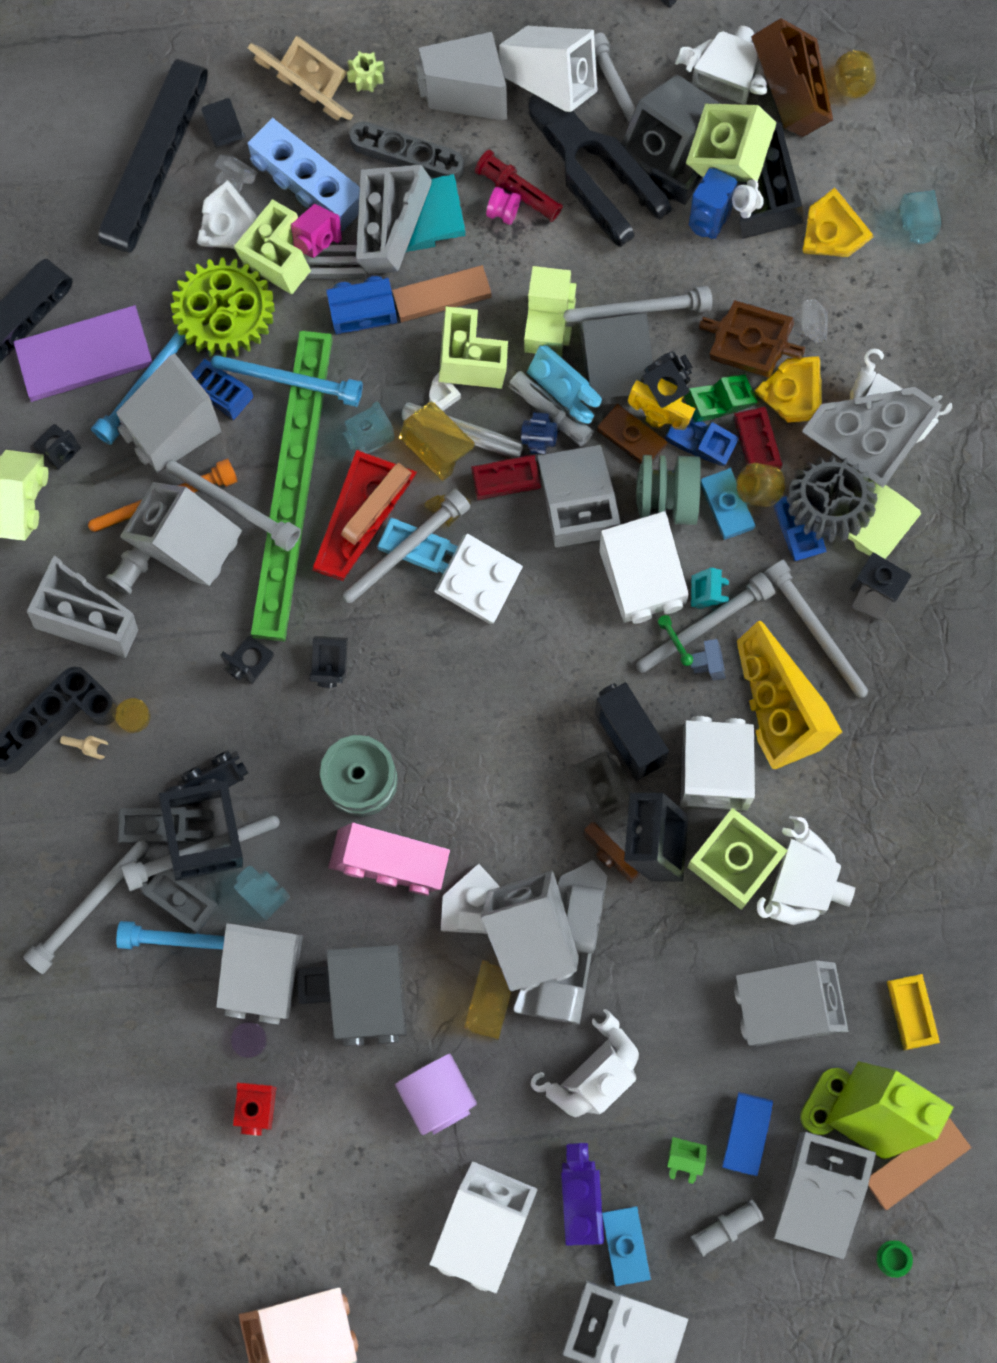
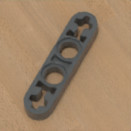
[349,121,464,181]

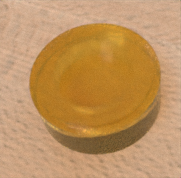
[115,698,151,733]

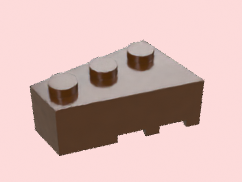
[751,18,833,137]

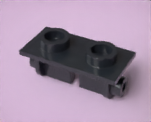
[178,750,249,805]

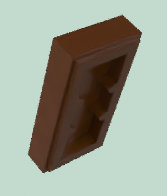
[597,403,667,464]
[583,822,640,883]

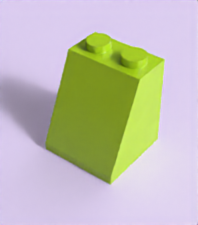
[825,1061,954,1159]

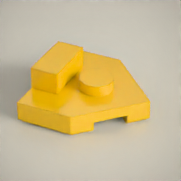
[803,187,873,257]
[755,356,822,422]
[628,379,695,430]

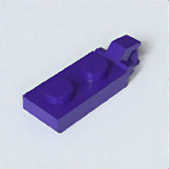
[561,1143,604,1246]

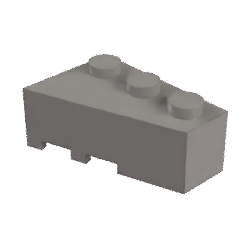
[356,165,432,274]
[27,556,138,658]

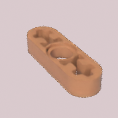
[341,463,412,545]

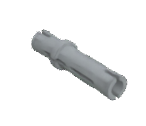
[508,371,594,447]

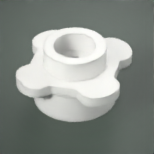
[732,179,763,218]

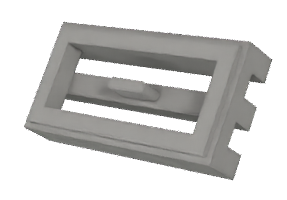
[304,245,366,279]

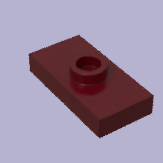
[733,406,783,476]
[471,455,541,500]

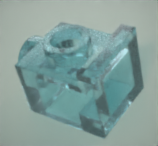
[898,190,942,244]
[342,401,395,454]
[234,865,291,920]

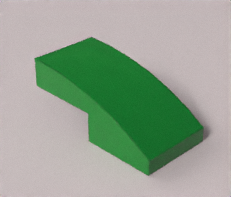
[684,374,758,423]

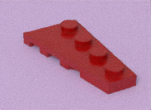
[312,450,417,581]

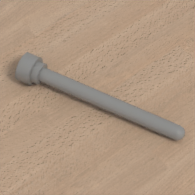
[594,33,644,134]
[563,286,712,322]
[166,460,301,551]
[343,488,471,603]
[763,560,868,698]
[636,572,775,673]
[120,816,280,891]
[23,840,149,974]

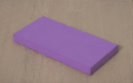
[13,305,153,402]

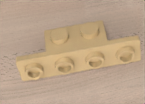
[248,36,353,121]

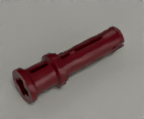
[474,149,563,222]

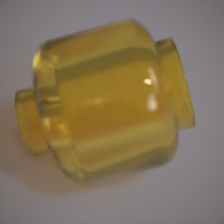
[834,50,876,98]
[736,463,785,507]

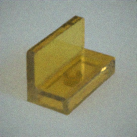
[400,402,475,481]
[464,960,512,1040]

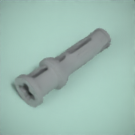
[105,546,151,595]

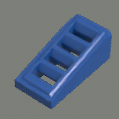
[191,359,254,421]

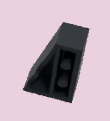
[740,122,804,239]

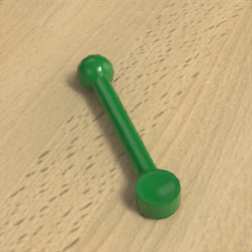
[658,615,693,666]

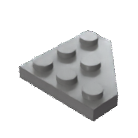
[802,387,942,488]

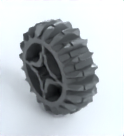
[787,455,878,543]

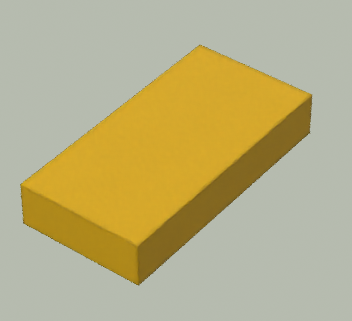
[887,974,940,1050]

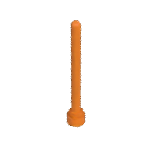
[88,458,238,532]

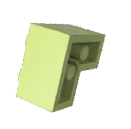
[234,199,311,295]
[524,266,577,357]
[438,306,508,389]
[0,450,48,541]

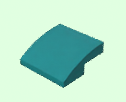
[406,174,466,252]

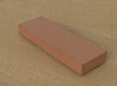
[392,265,492,322]
[868,1118,971,1210]

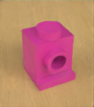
[291,204,342,258]

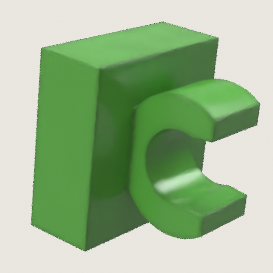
[667,1137,707,1184]

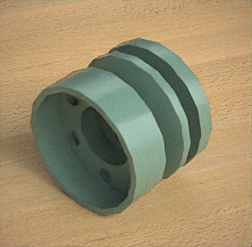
[636,455,701,525]

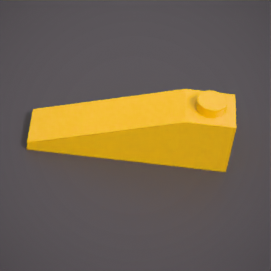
[737,621,842,769]

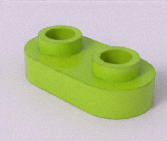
[800,1068,850,1135]

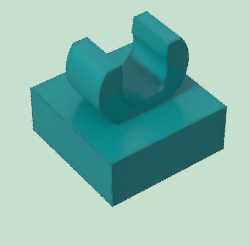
[691,568,729,609]

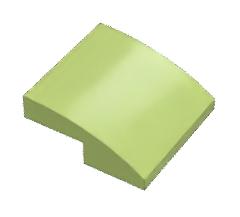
[836,479,921,559]

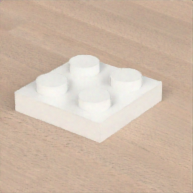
[434,534,523,624]

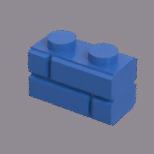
[689,167,737,239]
[326,276,397,335]

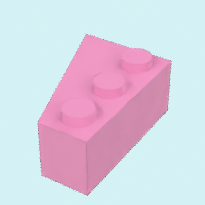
[328,823,450,896]

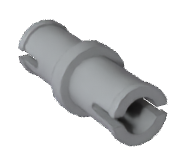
[691,1200,764,1257]

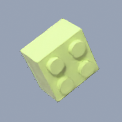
[686,104,776,182]
[687,808,788,910]

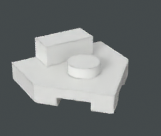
[197,180,258,249]
[441,864,500,934]

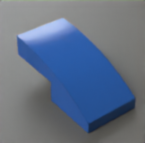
[663,417,739,466]
[772,496,827,561]
[722,1092,773,1176]

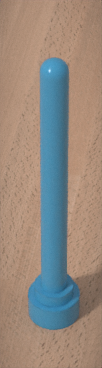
[91,331,186,445]
[211,356,363,407]
[116,921,225,950]

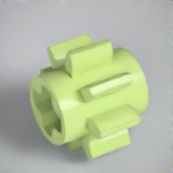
[347,52,385,92]

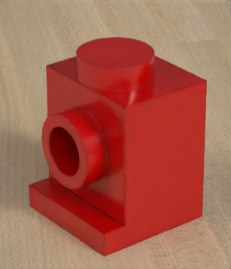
[233,1082,277,1136]

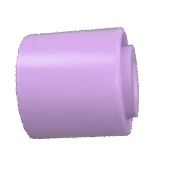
[395,1054,477,1135]

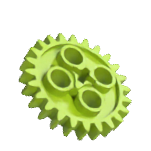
[171,258,275,357]

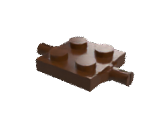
[699,300,805,378]

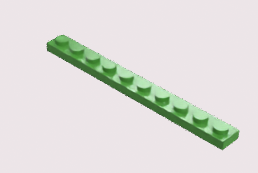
[251,331,332,642]

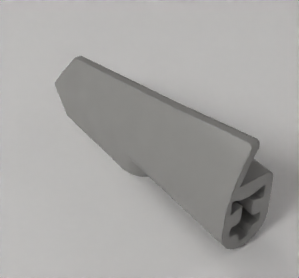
[514,860,608,1024]

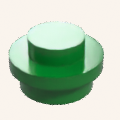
[876,1240,913,1278]

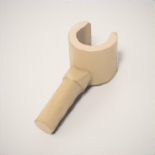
[60,736,108,759]

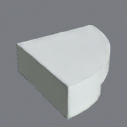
[429,373,461,413]

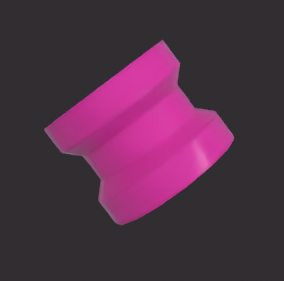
[486,187,521,225]

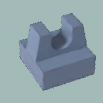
[691,639,726,681]

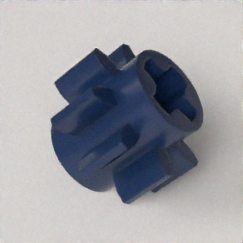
[521,413,557,454]

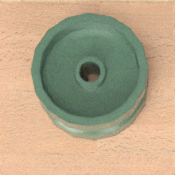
[320,735,398,817]

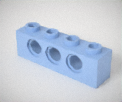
[247,118,360,232]

